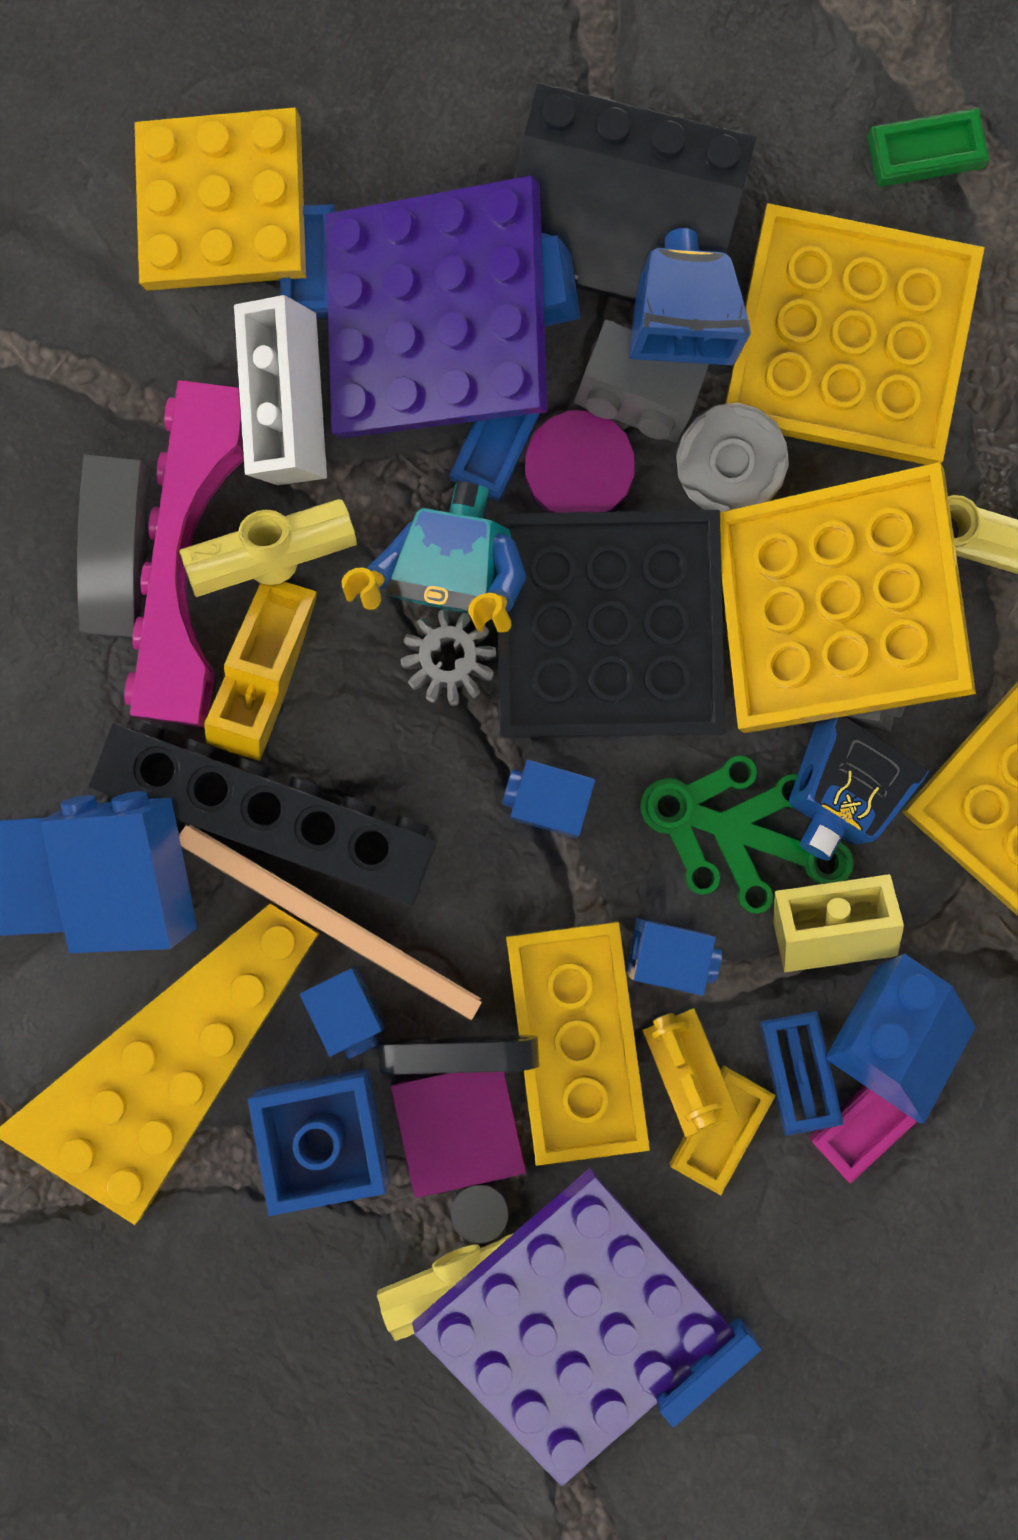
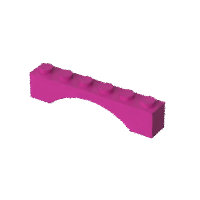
[124,380,244,728]

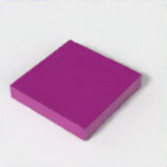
[391,1072,526,1198]

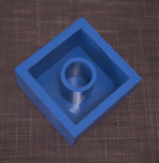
[248,1068,390,1216]

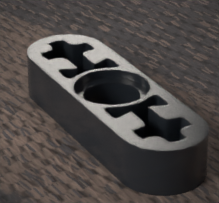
[378,1035,540,1074]

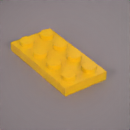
[506,921,650,1166]

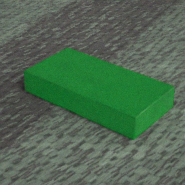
[867,108,989,188]

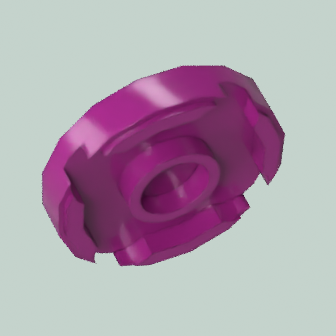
[525,410,634,513]

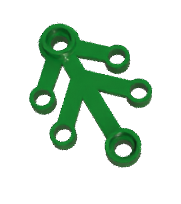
[640,755,854,914]

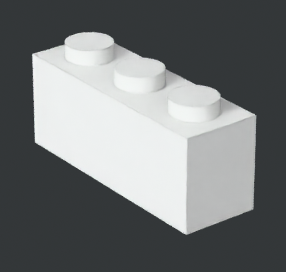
[234,295,327,485]

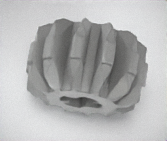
[401,609,496,706]

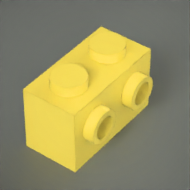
[773,874,904,973]

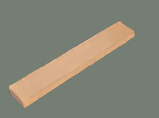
[179,825,482,1020]

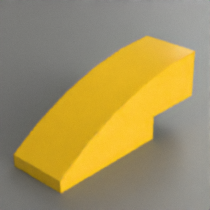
[204,581,317,761]

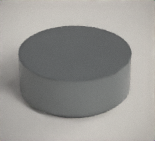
[451,1182,508,1243]

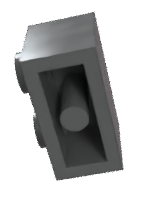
[574,319,709,444]

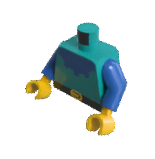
[342,481,526,633]

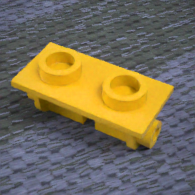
[643,1008,739,1137]

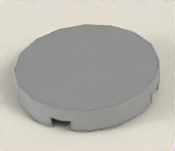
[676,402,789,512]

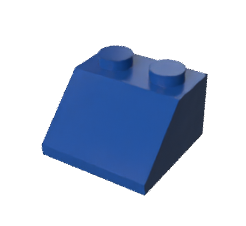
[825,953,976,1124]

